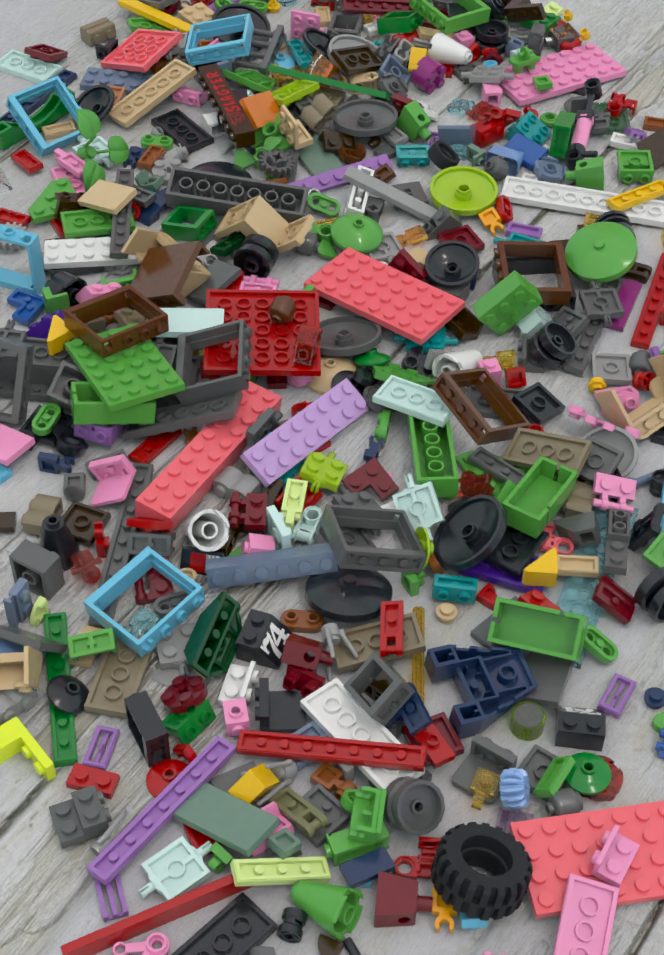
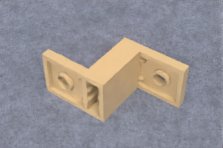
[214,195,315,254]

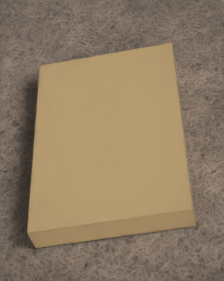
[77,179,138,215]

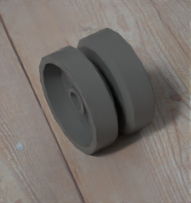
[383,776,445,835]

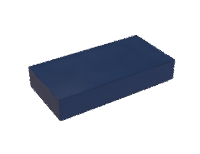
[339,846,396,888]

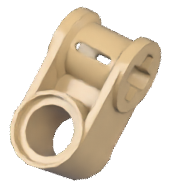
[349,72,380,95]

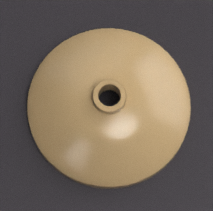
[306,354,358,395]

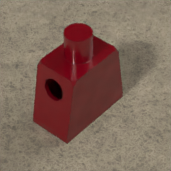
[281,633,334,670]
[374,871,433,928]

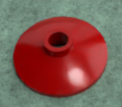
[146,759,188,798]

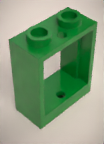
[376,10,424,34]
[549,111,577,159]
[161,205,217,242]

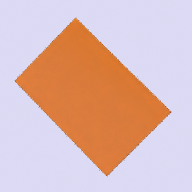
[239,90,280,130]

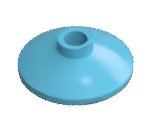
[273,53,296,70]

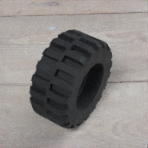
[431,822,533,921]

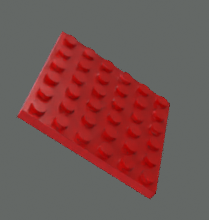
[203,289,321,376]

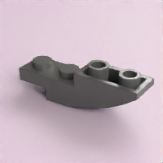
[603,509,631,576]

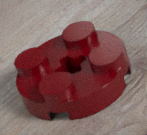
[160,676,208,714]

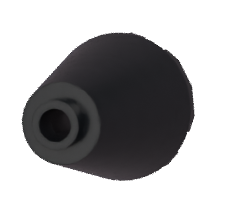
[39,515,80,571]

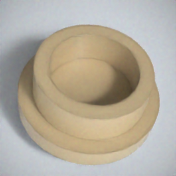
[436,602,458,623]

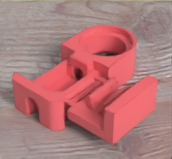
[539,523,574,555]

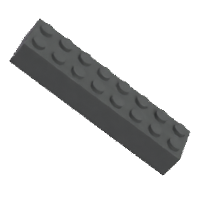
[165,166,308,223]

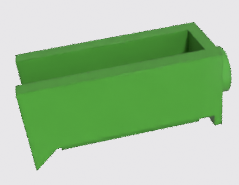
[323,821,390,867]

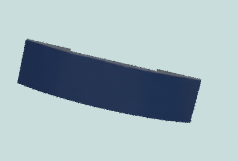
[136,187,168,227]

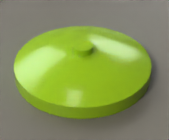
[429,166,498,216]

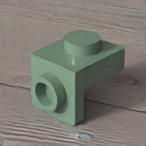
[466,143,486,167]
[134,169,165,192]

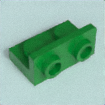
[162,699,216,744]

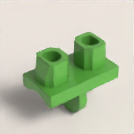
[508,46,541,74]

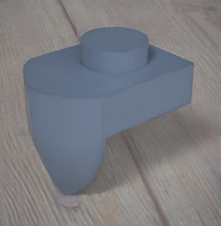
[505,36,526,58]

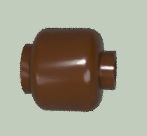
[268,295,296,324]

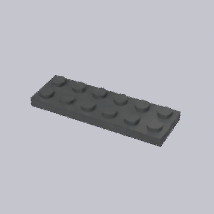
[122,391,243,441]

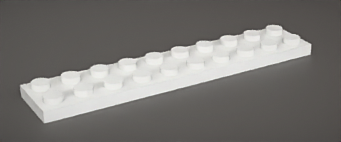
[500,176,664,228]

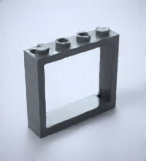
[175,319,253,405]
[0,338,35,425]
[321,504,427,573]

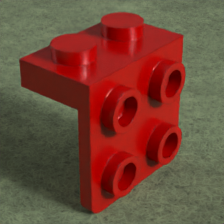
[473,118,505,148]

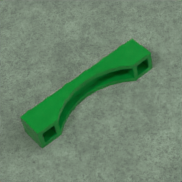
[0,88,76,150]

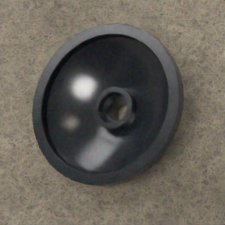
[302,28,331,61]
[76,84,115,122]
[425,240,480,287]

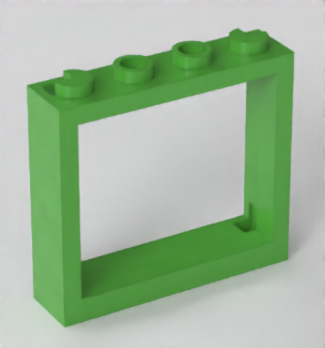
[409,0,491,35]

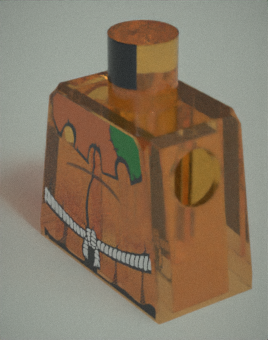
[304,50,342,88]

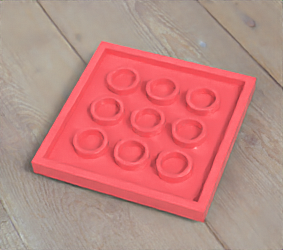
[100,28,183,73]

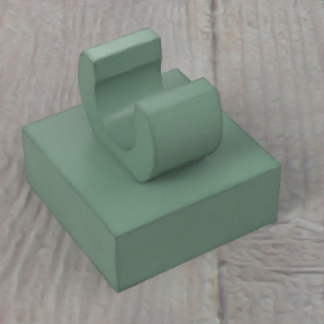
[266,827,303,859]

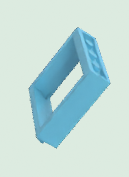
[185,13,254,66]
[6,76,82,157]
[0,224,46,295]
[83,546,206,657]

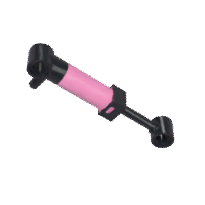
[565,78,603,171]

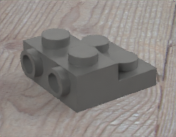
[49,785,112,849]

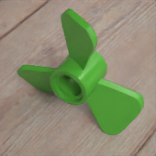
[252,112,293,151]
[234,136,281,179]
[309,222,337,259]

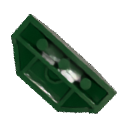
[184,591,242,678]

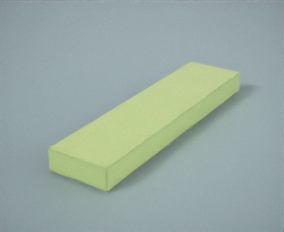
[230,856,331,887]

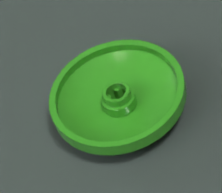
[565,222,638,283]

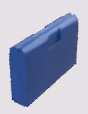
[504,132,549,171]

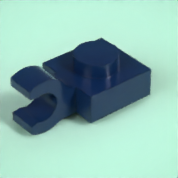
[363,435,384,463]
[37,452,76,474]

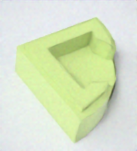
[30,596,49,627]

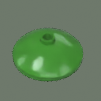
[330,213,383,254]

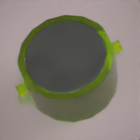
[510,701,546,741]

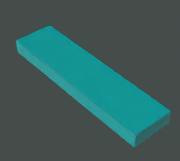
[286,39,316,69]

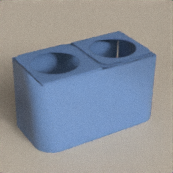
[485,144,524,176]

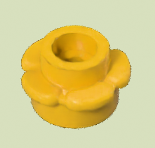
[267,0,281,13]
[587,377,607,394]

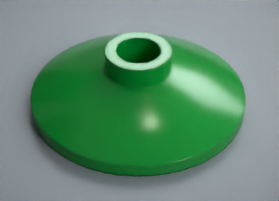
[353,348,391,366]
[565,752,611,795]

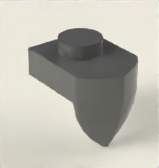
[63,472,86,502]

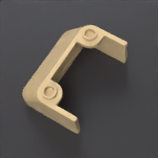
[121,227,211,297]
[594,354,664,440]
[0,646,43,693]

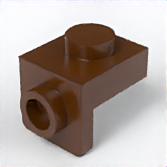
[338,143,366,164]
[368,163,396,183]

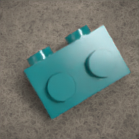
[396,144,430,167]
[432,574,478,604]

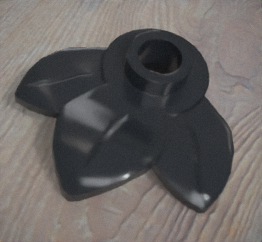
[401,346,434,378]

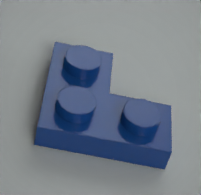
[7,288,45,326]

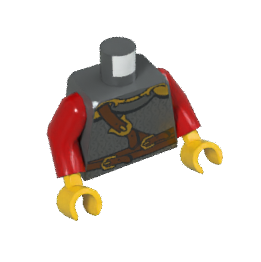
[543,9,590,53]

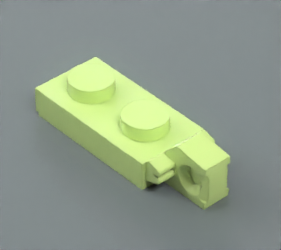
[281,478,308,532]

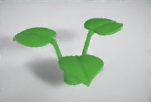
[76,109,129,192]

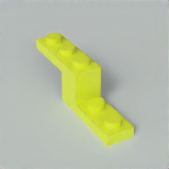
[0,716,57,782]

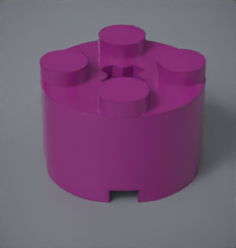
[411,56,447,95]

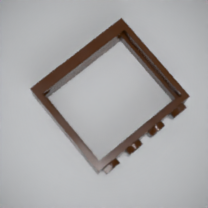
[493,241,572,305]
[63,284,169,358]
[431,367,531,445]

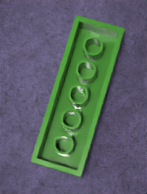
[406,414,459,498]

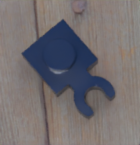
[123,146,147,169]

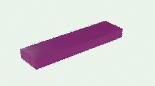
[605,279,643,332]

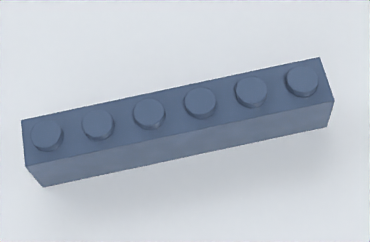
[206,543,338,589]

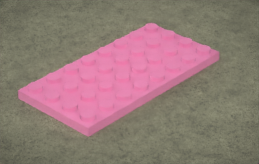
[499,43,627,106]

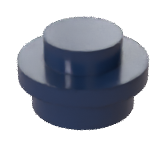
[644,687,664,709]

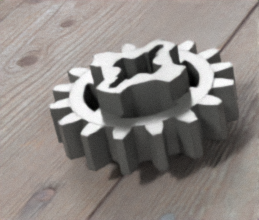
[258,149,295,178]

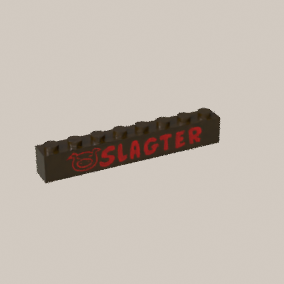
[197,63,256,149]

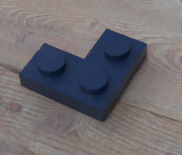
[385,682,434,735]

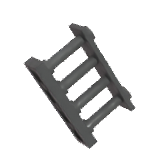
[231,24,285,76]

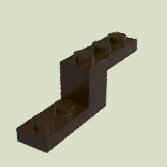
[502,0,547,22]
[216,479,284,557]

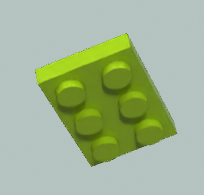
[271,79,320,107]

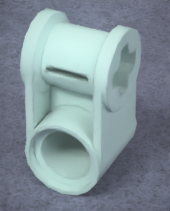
[291,506,322,545]

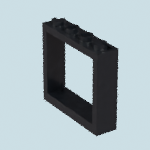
[492,257,577,312]

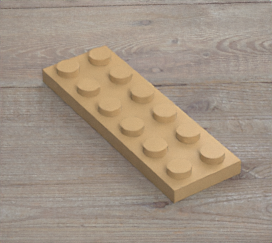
[107,58,197,128]

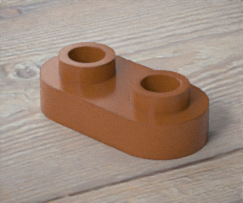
[280,609,324,634]

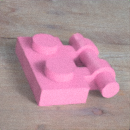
[239,275,280,290]
[591,472,637,515]

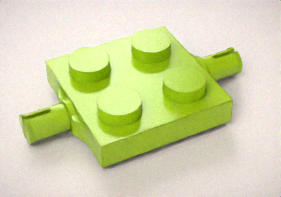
[298,451,348,494]

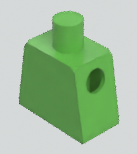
[396,100,432,142]
[566,156,604,191]

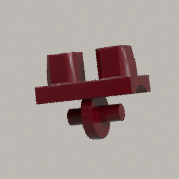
[282,664,326,698]

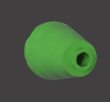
[290,880,363,940]

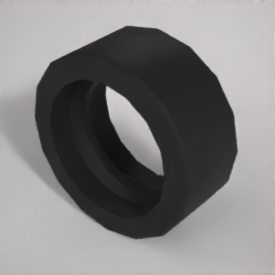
[427,141,460,170]

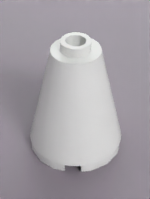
[428,33,473,65]
[432,349,483,378]
[184,509,230,552]

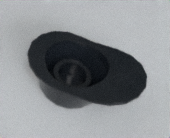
[52,424,89,458]

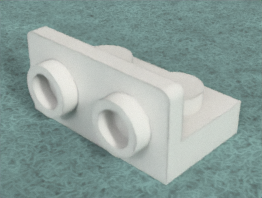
[218,661,259,706]

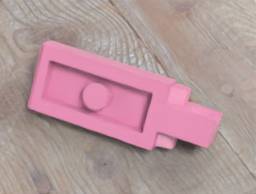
[54,148,85,179]

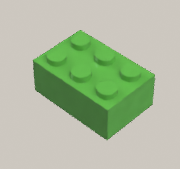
[472,270,543,336]

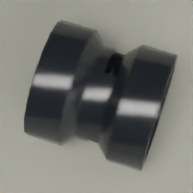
[649,469,664,498]
[277,907,308,943]

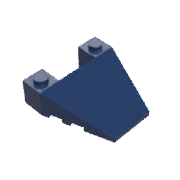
[424,644,538,739]

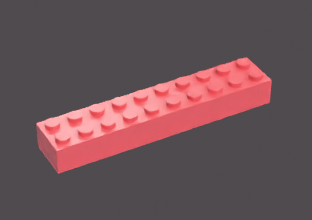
[135,381,282,532]

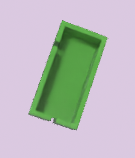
[70,382,156,425]
[502,456,578,539]
[487,597,589,662]

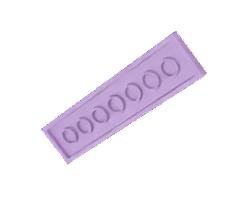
[240,378,370,488]

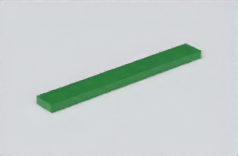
[267,65,390,100]
[44,612,78,768]

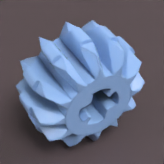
[499,768,531,810]

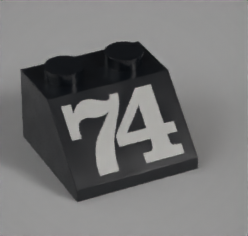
[235,609,292,670]
[555,705,606,752]

